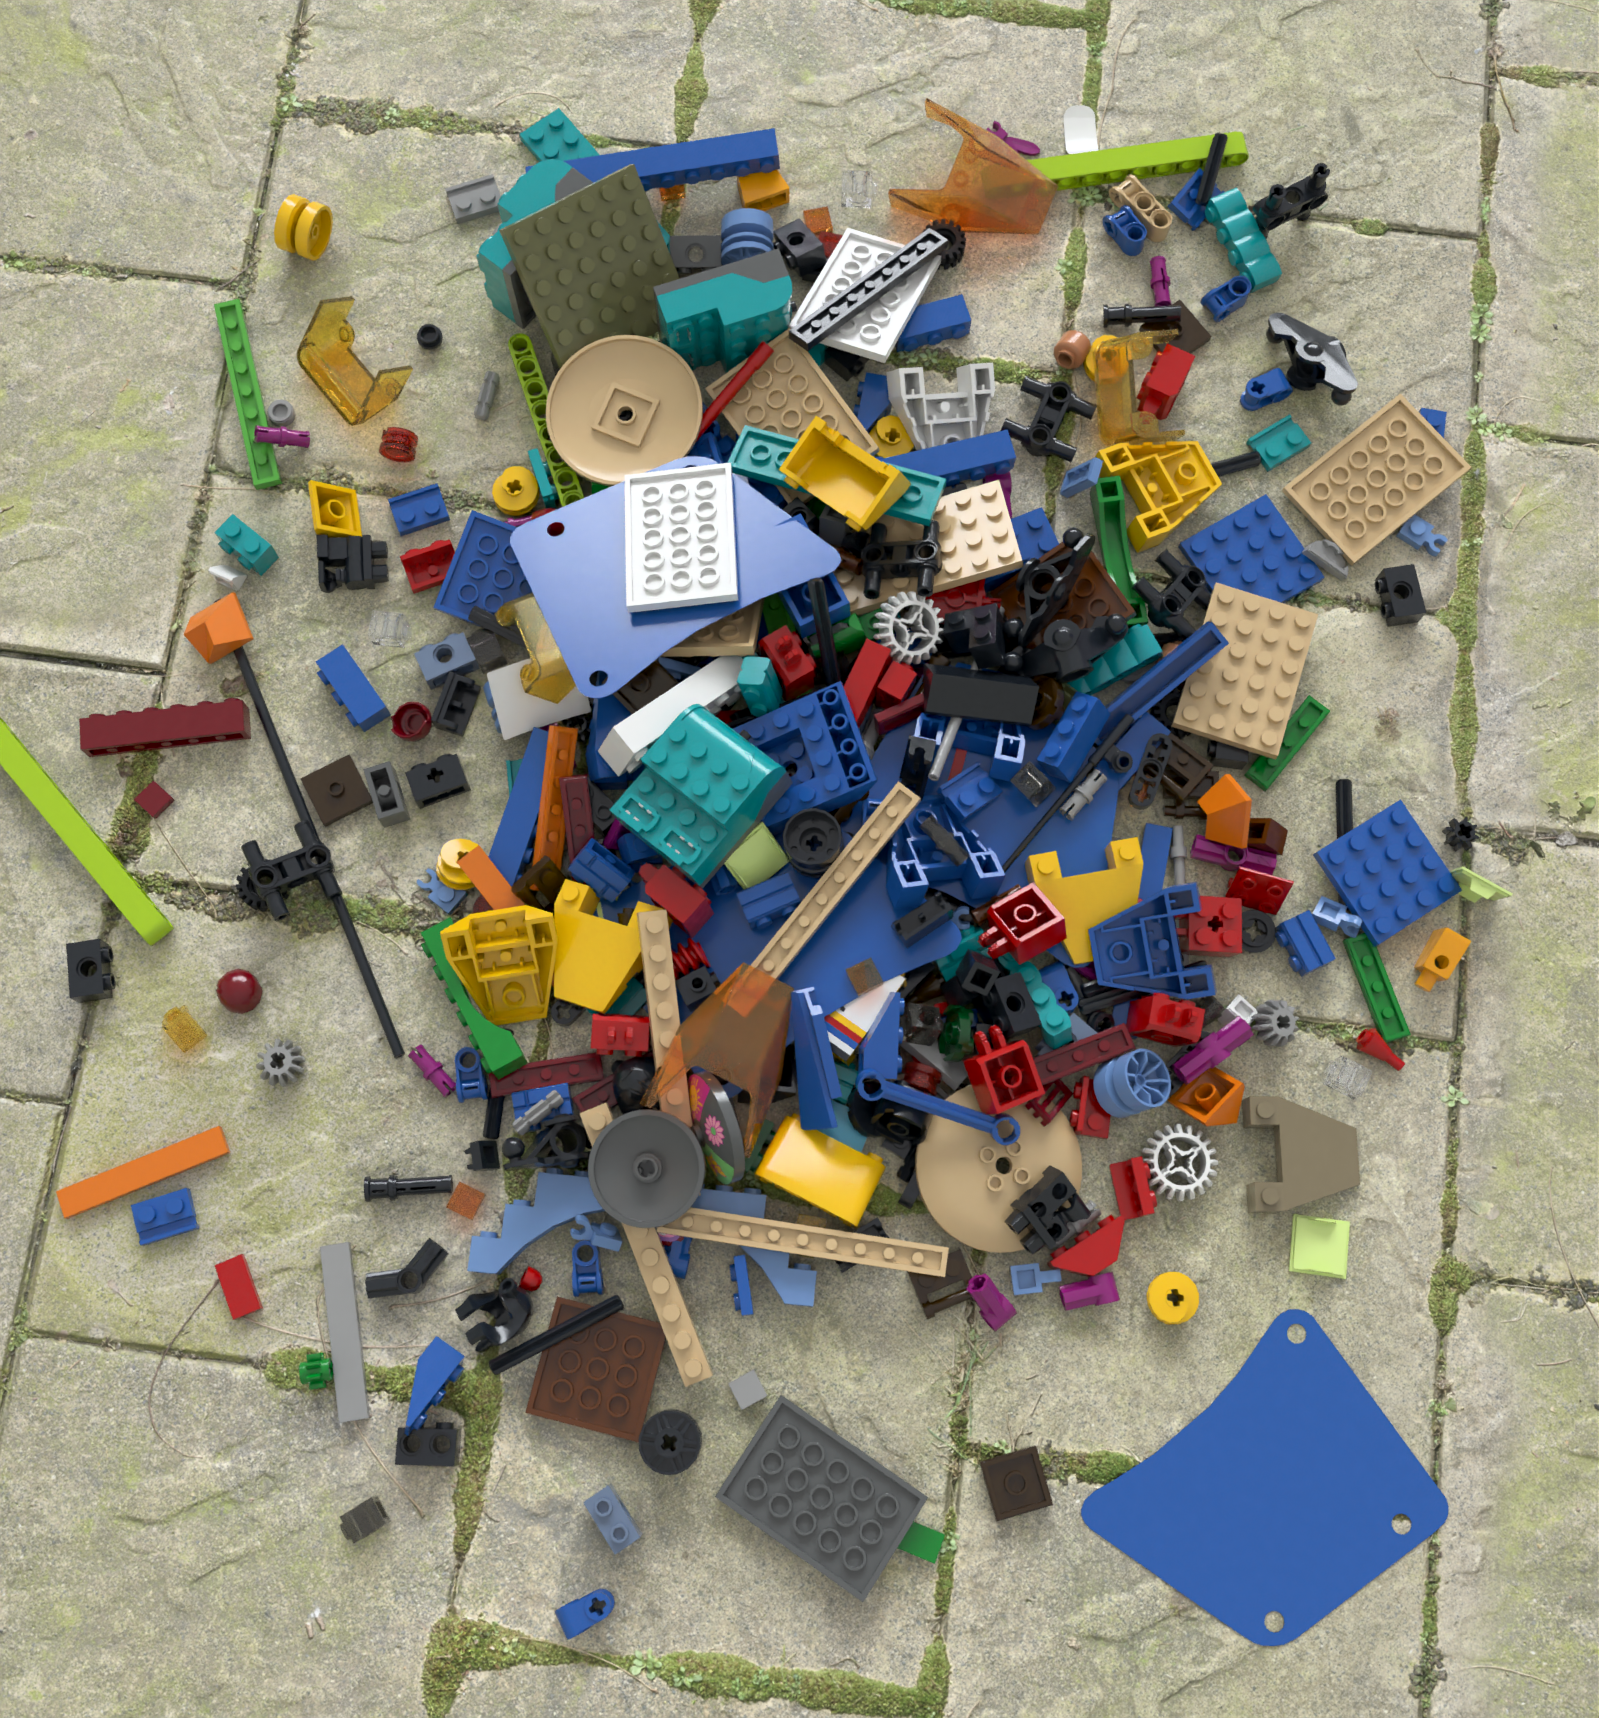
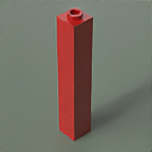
[844,639,894,728]

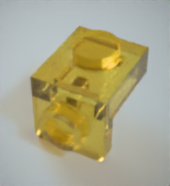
[162,1005,207,1053]

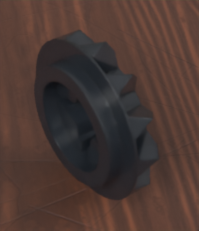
[1242,910,1276,954]

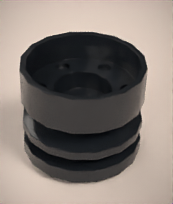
[783,808,844,878]
[639,1409,702,1475]

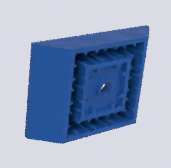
[733,681,878,836]

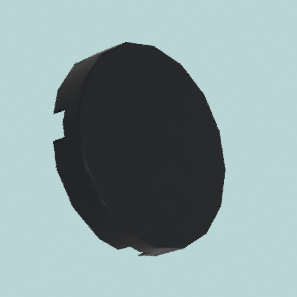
[847,1081,882,1138]

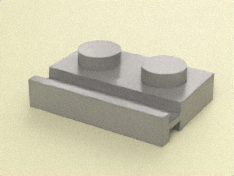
[445,174,501,224]

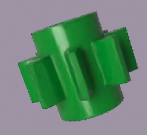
[299,1353,334,1390]

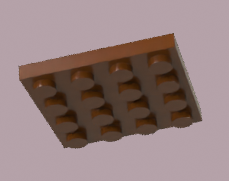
[990,542,1137,650]
[525,1296,666,1442]

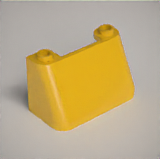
[779,416,911,532]
[754,1113,886,1229]

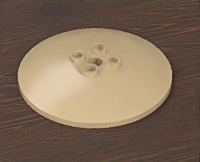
[546,335,703,487]
[915,1085,1082,1253]

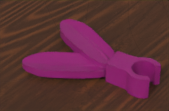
[985,121,1040,163]

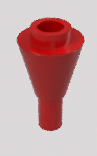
[1356,1028,1405,1071]

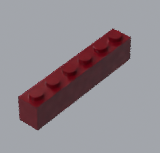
[79,698,251,757]

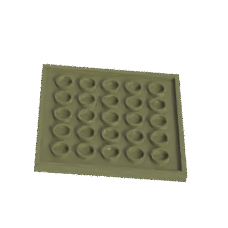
[499,164,680,369]

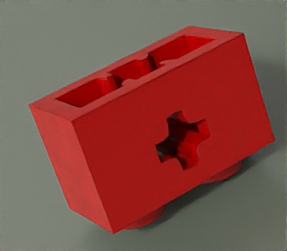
[875,660,917,710]

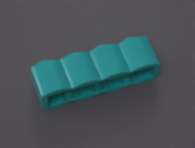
[1205,187,1282,293]
[1068,624,1163,696]
[998,952,1072,1050]

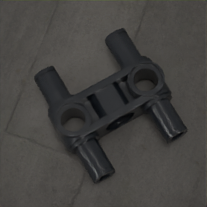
[1252,163,1330,239]
[1001,376,1097,463]
[861,520,943,599]
[1131,549,1211,641]
[241,820,342,921]

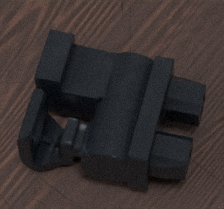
[316,535,389,593]
[1005,1166,1091,1255]

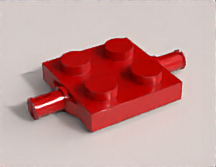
[925,579,1001,624]

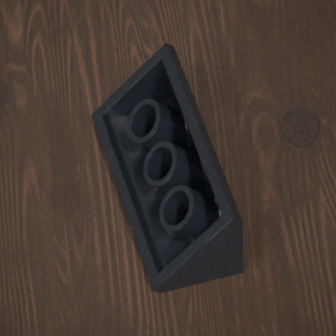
[923,663,1039,727]

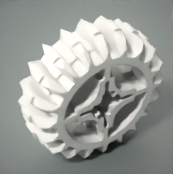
[872,591,944,665]
[1142,1124,1218,1201]

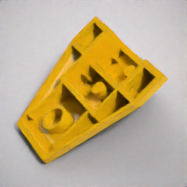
[440,905,558,1026]

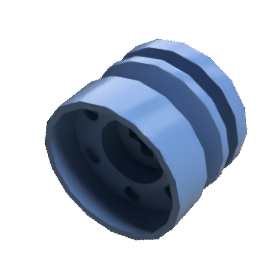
[721,208,774,265]

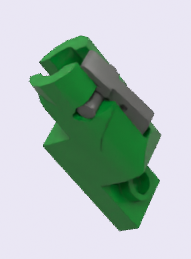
[807,607,895,659]

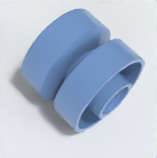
[1093,1049,1171,1118]

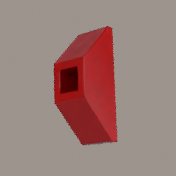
[1047,1214,1125,1277]

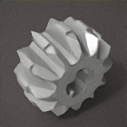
[1251,999,1300,1047]
[256,1039,306,1087]

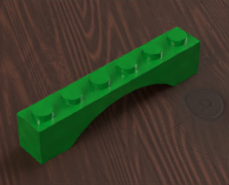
[1089,476,1148,629]
[421,917,528,1080]

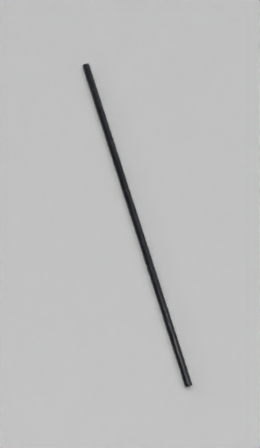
[214,599,405,1058]

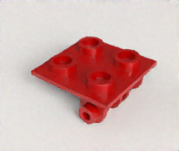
[1225,867,1294,915]

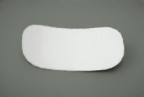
[1064,105,1098,154]

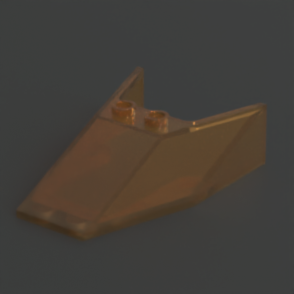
[888,98,1058,235]
[640,962,794,1158]

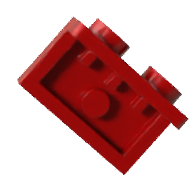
[400,540,455,594]
[1109,1156,1157,1220]

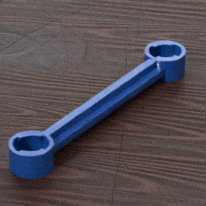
[855,1069,1020,1145]

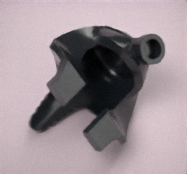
[611,1056,660,1115]
[455,1278,534,1353]

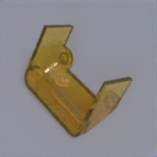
[297,296,413,426]
[1093,329,1185,446]

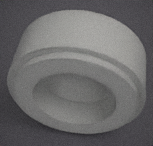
[267,400,295,427]

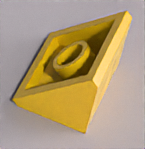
[308,480,362,538]

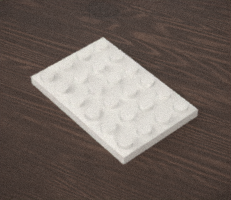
[789,228,941,363]
[625,463,738,613]

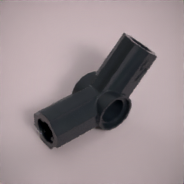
[365,1238,449,1299]

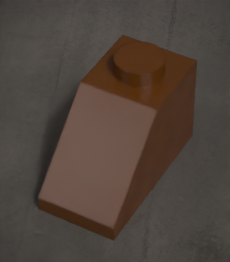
[1247,818,1288,855]

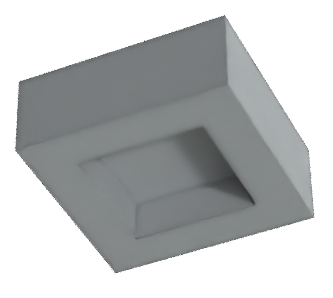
[728,1369,767,1410]

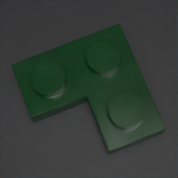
[744,1118,776,1175]

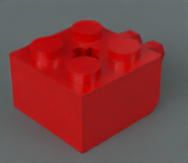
[1136,343,1196,425]
[758,625,816,702]
[639,863,714,938]
[978,882,1067,965]
[1174,896,1242,958]
[1126,993,1205,1047]
[591,1013,650,1056]
[963,1024,1045,1114]

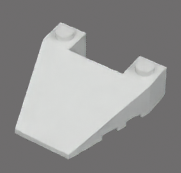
[886,363,995,451]

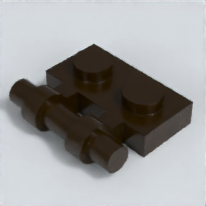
[1163,770,1219,820]

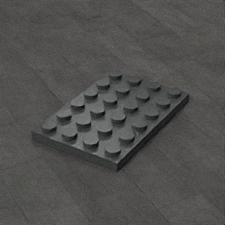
[715,1395,928,1602]

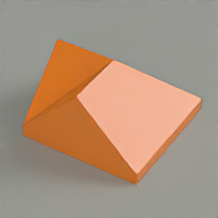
[184,592,254,664]
[1197,774,1252,849]
[1168,1067,1245,1126]

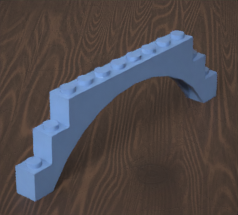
[467,1168,817,1307]

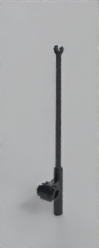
[1002,714,1134,873]

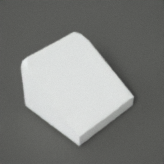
[208,565,247,591]
[1217,994,1257,1026]

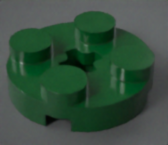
[938,1005,974,1062]

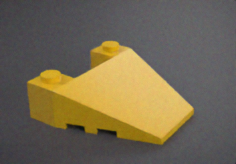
[1095,441,1222,553]
[1024,837,1144,965]
[554,879,673,1014]

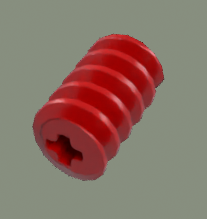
[671,937,711,981]

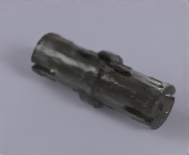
[919,815,970,867]

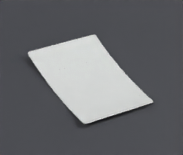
[487,650,591,740]

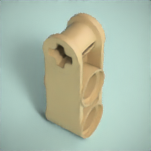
[1109,174,1172,242]

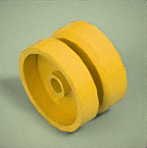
[274,194,333,261]

